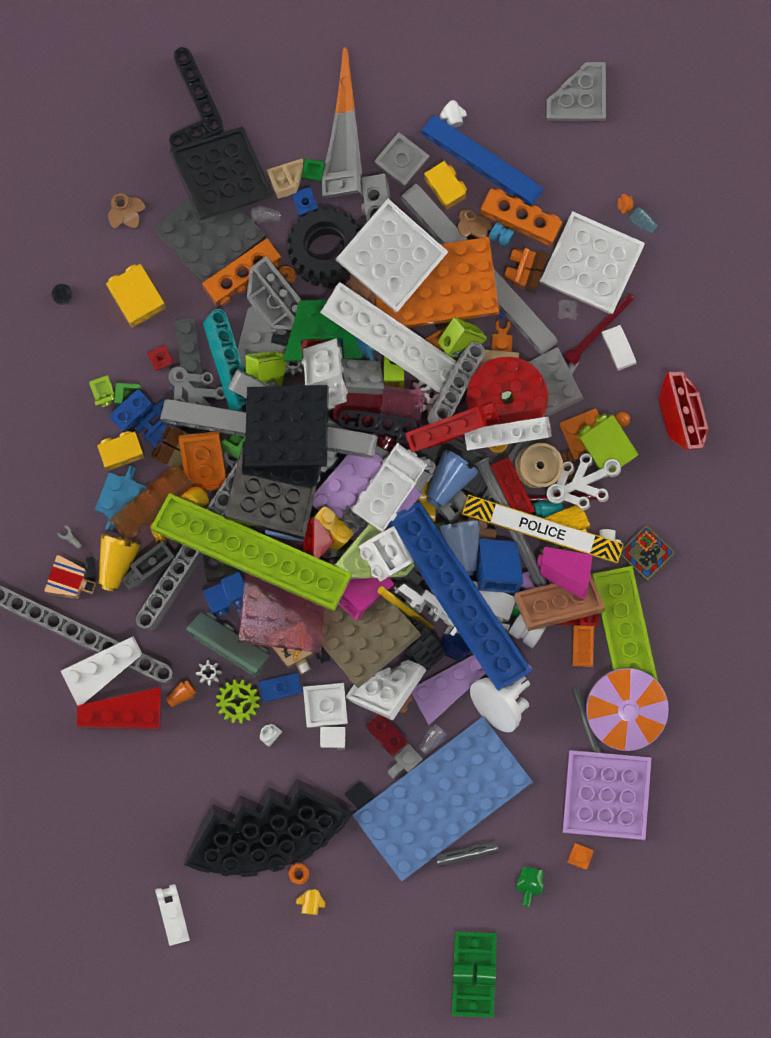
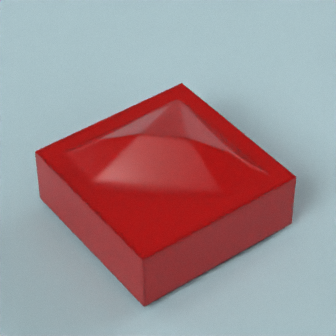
[147,344,174,371]

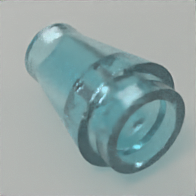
[628,206,658,234]

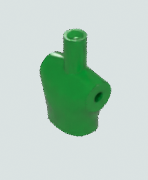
[516,867,544,907]

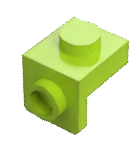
[89,375,115,407]

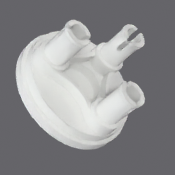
[470,677,530,732]

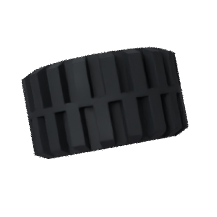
[403,617,446,672]

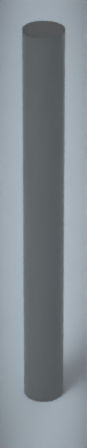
[571,686,602,753]

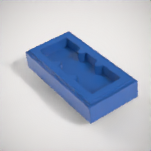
[258,673,303,703]

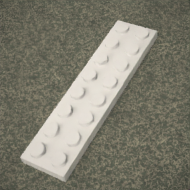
[320,282,467,393]

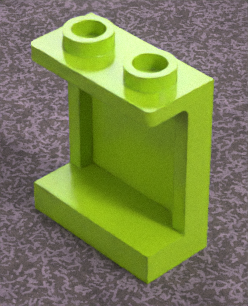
[575,413,639,478]

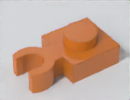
[491,321,512,352]

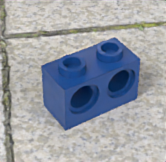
[109,389,154,432]

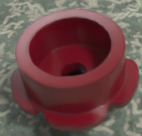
[378,434,396,451]

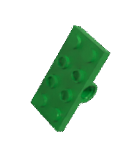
[452,931,497,1018]

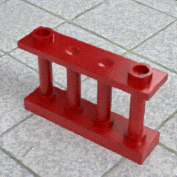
[405,403,501,453]

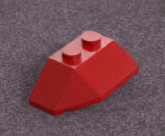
[659,371,709,451]

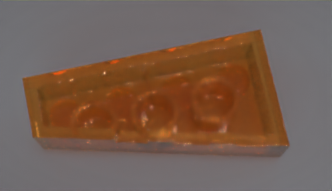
[109,465,193,539]

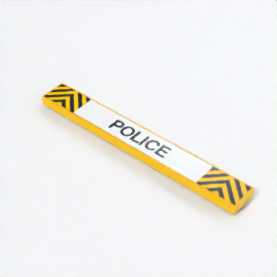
[462,495,624,564]

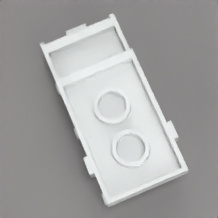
[302,338,348,410]
[351,443,427,532]
[392,584,459,636]

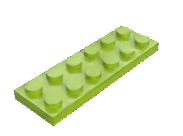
[592,566,658,682]

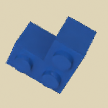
[203,572,251,617]

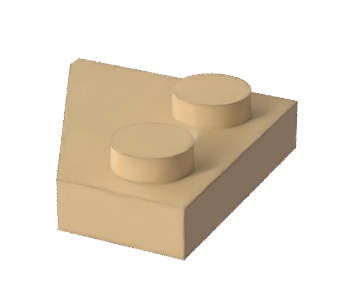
[266,159,304,199]

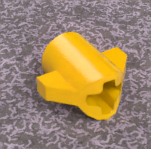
[296,889,325,915]

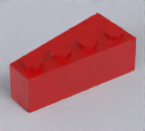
[76,687,162,731]

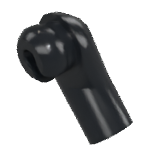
[271,331,291,347]

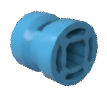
[489,222,515,248]

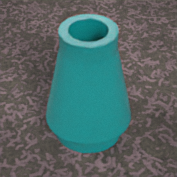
[532,500,563,518]

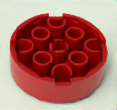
[467,357,549,425]

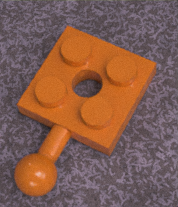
[559,408,631,461]

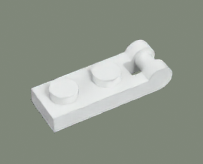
[155,884,190,946]

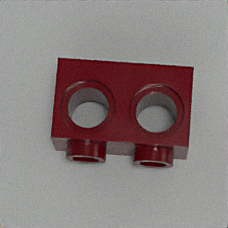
[366,714,409,759]

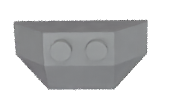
[247,256,302,330]

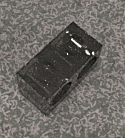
[202,555,247,583]

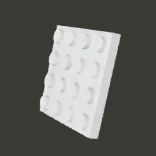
[335,199,448,312]
[540,211,645,314]

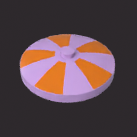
[586,668,669,751]

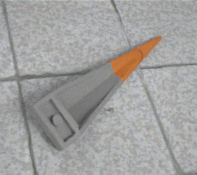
[322,47,362,198]

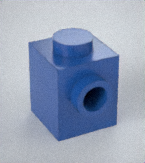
[291,187,318,217]

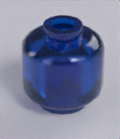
[440,632,471,661]

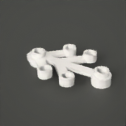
[547,453,621,510]

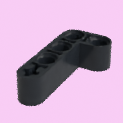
[338,409,419,453]

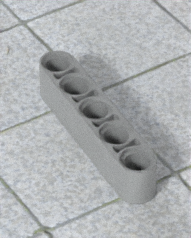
[427,342,485,424]

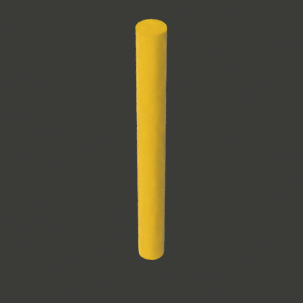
[377,586,434,632]

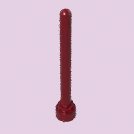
[563,294,634,366]

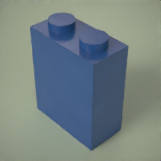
[476,538,523,593]

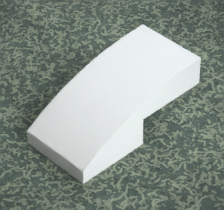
[602,325,636,371]

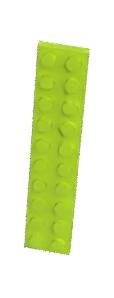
[151,493,352,611]

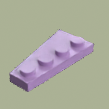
[411,655,486,726]

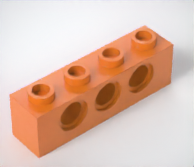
[480,189,563,248]
[202,238,282,307]

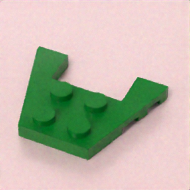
[283,300,362,362]

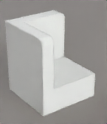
[320,727,346,750]

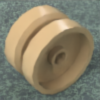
[513,443,563,488]

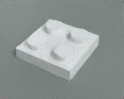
[303,683,348,728]

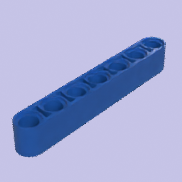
[420,115,544,207]

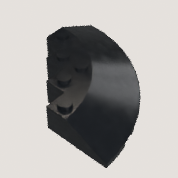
[184,778,353,877]

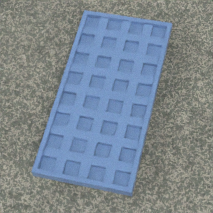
[352,717,533,882]

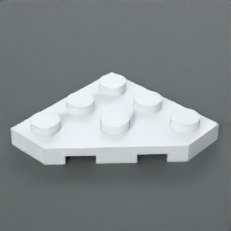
[346,660,426,720]

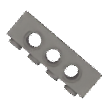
[360,174,391,225]

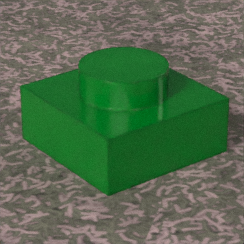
[301,158,325,183]

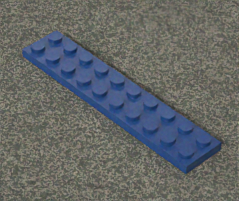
[388,502,532,691]

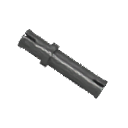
[436,840,499,868]

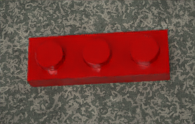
[490,457,535,514]

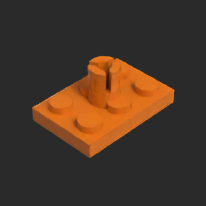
[179,431,227,491]

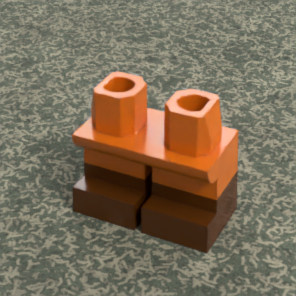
[504,248,548,294]

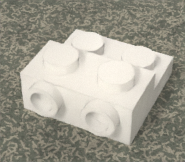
[359,526,414,582]

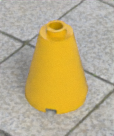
[98,534,141,592]

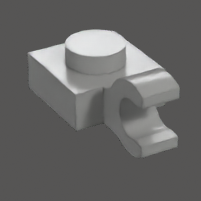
[388,744,423,779]

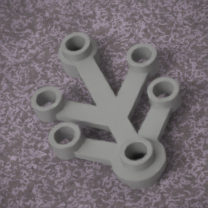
[168,367,225,407]

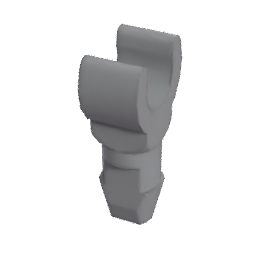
[57,525,82,549]

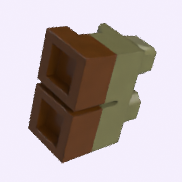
[151,423,188,470]

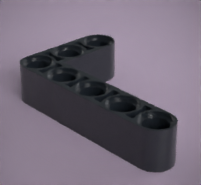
[169,47,224,149]

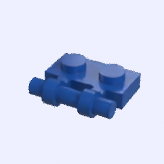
[134,400,183,448]

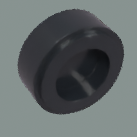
[52,284,72,305]

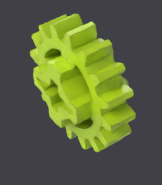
[216,680,260,724]

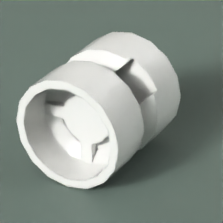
[508,614,546,649]

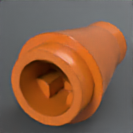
[166,680,197,708]

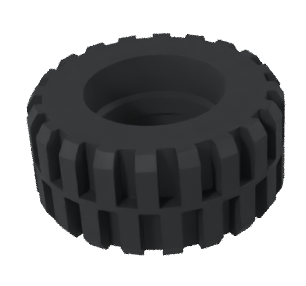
[287,207,361,287]

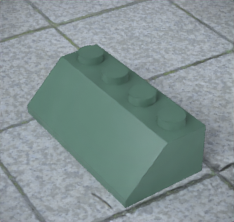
[186,612,270,678]

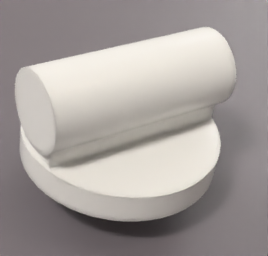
[260,724,282,747]

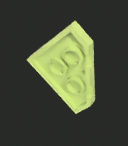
[334,524,415,579]

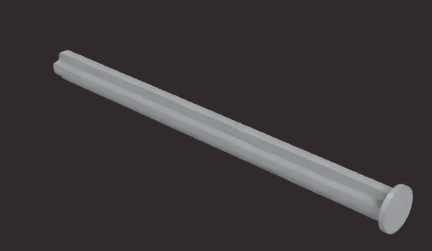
[474,457,548,587]

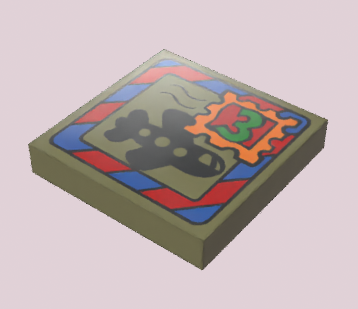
[620,525,676,582]

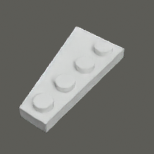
[61,636,142,705]

